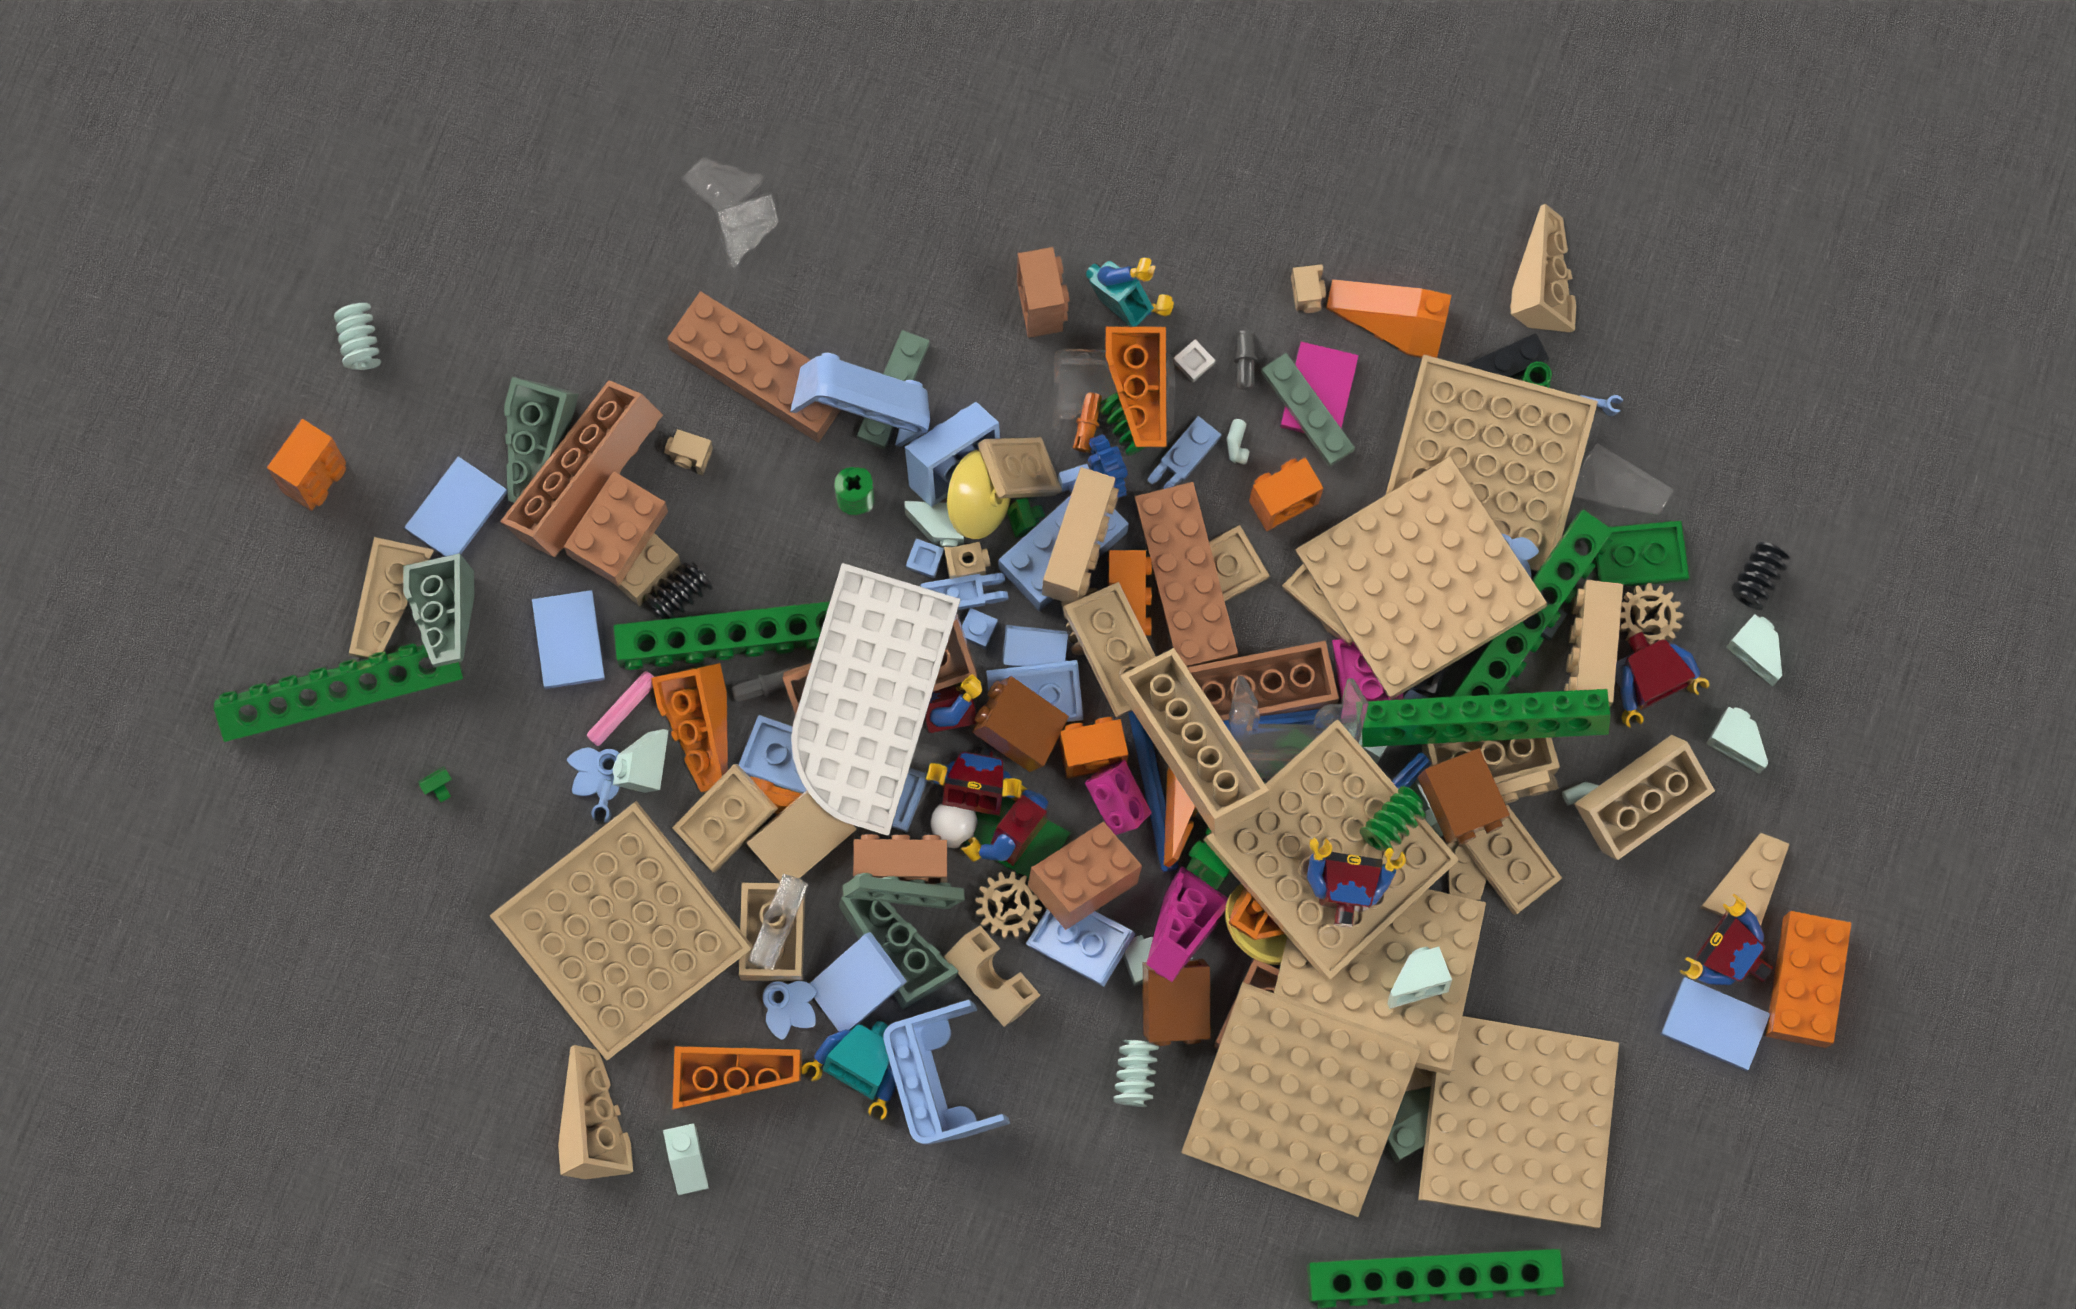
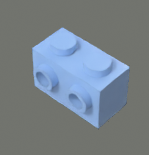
[1002,625,1068,668]

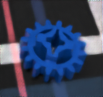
[1088,434,1128,498]

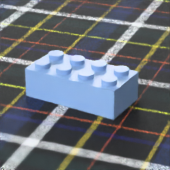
[999,496,1129,611]

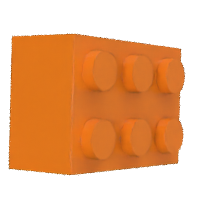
[267,419,346,511]

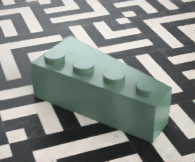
[838,896,959,1010]

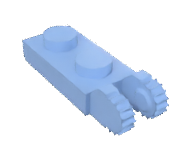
[1148,416,1221,489]
[921,573,1009,610]

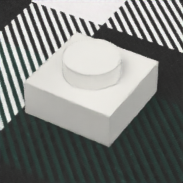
[1173,339,1216,382]

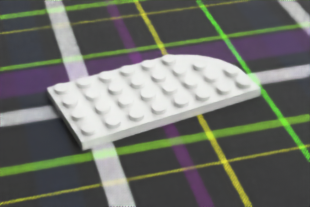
[791,563,961,836]

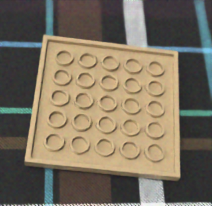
[1385,355,1598,572]
[1295,457,1547,700]
[1203,719,1459,981]
[490,801,753,1061]
[1274,889,1486,1075]
[1181,982,1421,1217]
[1418,1016,1619,1229]

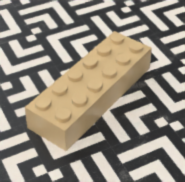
[1120,648,1269,836]

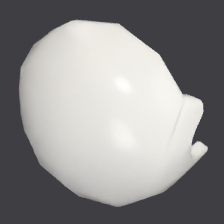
[931,803,978,848]

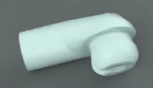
[1227,419,1250,465]
[1562,782,1599,805]

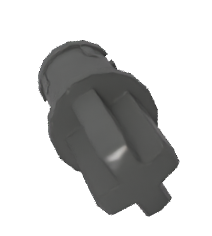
[1234,330,1258,390]
[732,668,789,703]

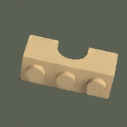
[944,926,1041,1027]

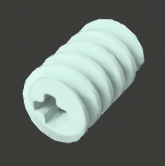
[334,303,381,370]
[1113,1040,1159,1107]

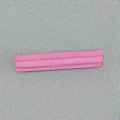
[587,671,654,746]

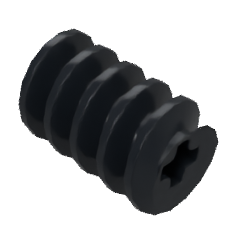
[1731,542,1790,611]
[644,562,713,620]

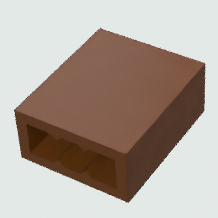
[972,676,1069,772]
[1417,748,1510,845]
[1142,958,1210,1046]

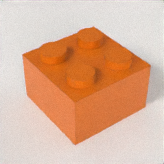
[1249,457,1324,532]
[1059,717,1128,779]

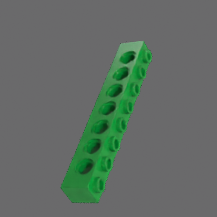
[1451,509,1613,697]
[614,601,830,670]
[214,644,463,742]
[1360,689,1610,747]
[1307,1249,1564,1308]

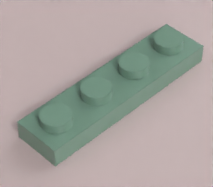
[857,330,930,450]
[1261,353,1355,467]
[843,873,965,909]

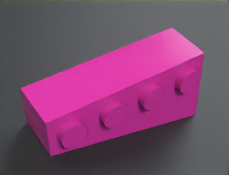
[1146,866,1228,982]

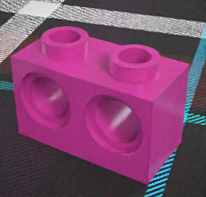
[1085,760,1152,835]

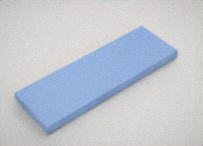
[739,715,927,832]

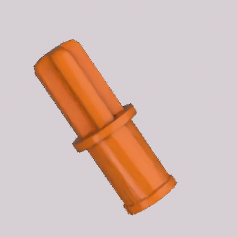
[1073,392,1102,453]

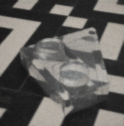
[682,158,764,220]
[714,194,779,267]

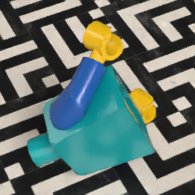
[1086,257,1174,327]
[802,1021,896,1120]

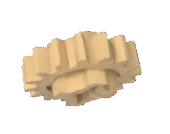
[1619,583,1683,645]
[975,872,1042,939]

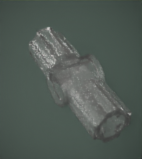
[748,874,809,971]

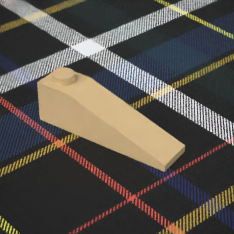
[1510,204,1576,332]
[558,1045,633,1179]

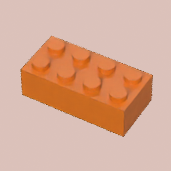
[1765,911,1852,1048]

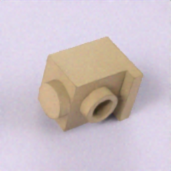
[1291,264,1326,313]
[664,429,713,476]
[944,542,990,579]

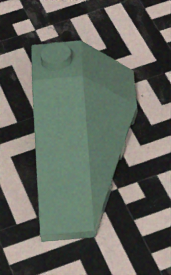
[504,377,579,503]
[403,554,474,667]
[1385,1087,1431,1163]

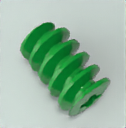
[1100,392,1146,456]
[835,467,874,516]
[1359,786,1426,852]

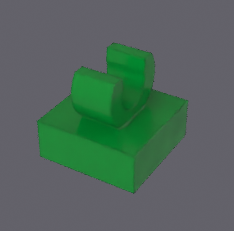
[1007,498,1045,538]
[418,766,452,803]

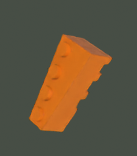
[1107,550,1152,636]
[672,1046,802,1109]

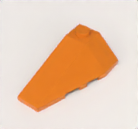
[1326,279,1451,358]
[1105,327,1166,447]
[651,663,728,792]
[1164,767,1198,867]

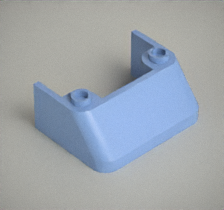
[790,353,930,447]
[883,1000,1010,1144]

